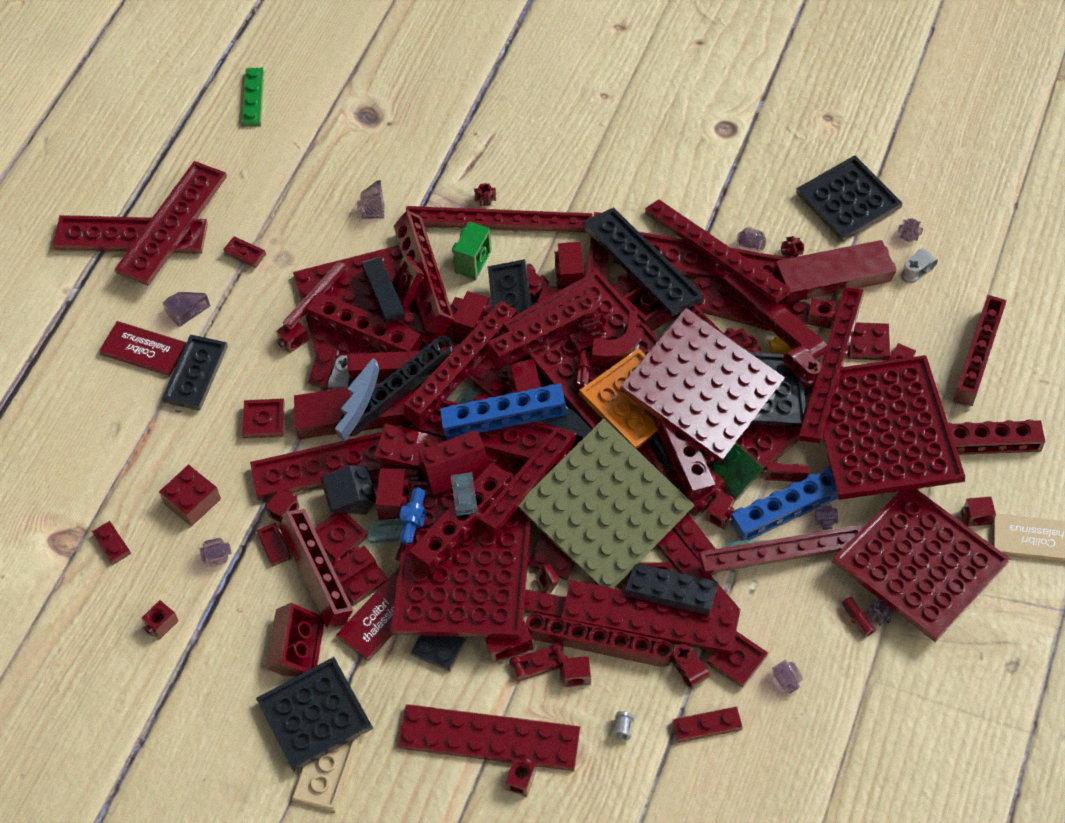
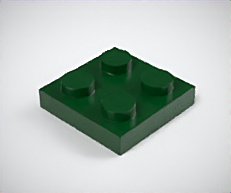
[710,442,765,499]

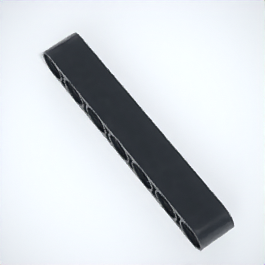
[340,336,454,436]

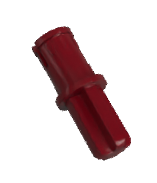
[575,350,592,388]
[842,597,876,638]

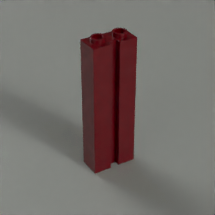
[772,240,896,303]
[294,383,418,439]

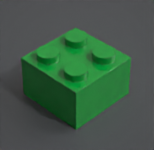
[452,222,492,280]

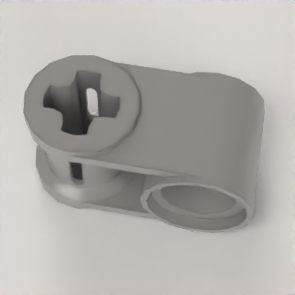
[902,248,938,283]
[328,355,353,390]

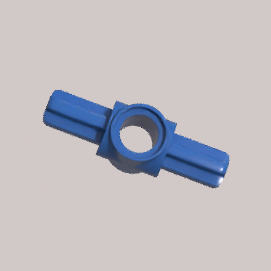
[400,487,425,545]

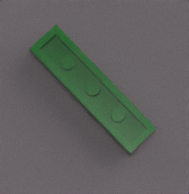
[242,67,264,127]

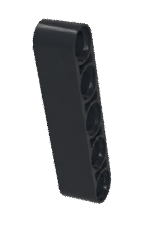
[361,257,405,324]

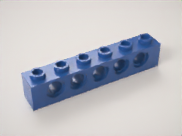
[440,384,567,440]
[730,466,838,543]

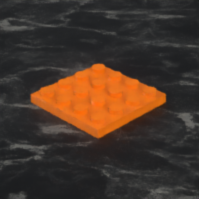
[579,348,658,449]

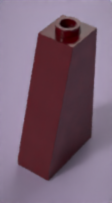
[347,351,430,384]

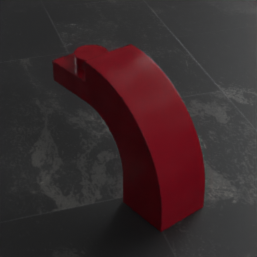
[590,310,644,367]

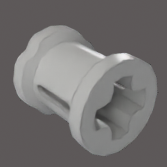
[612,711,635,740]

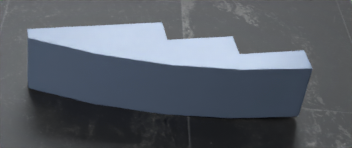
[335,358,379,441]

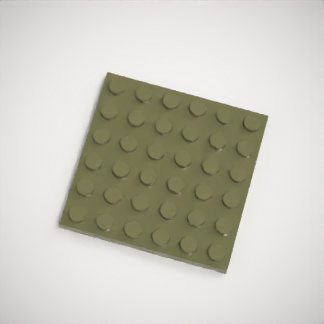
[518,419,695,588]

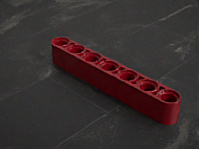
[720,273,828,360]
[526,613,673,667]

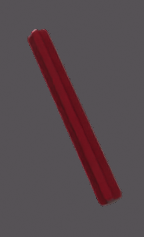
[283,261,346,330]

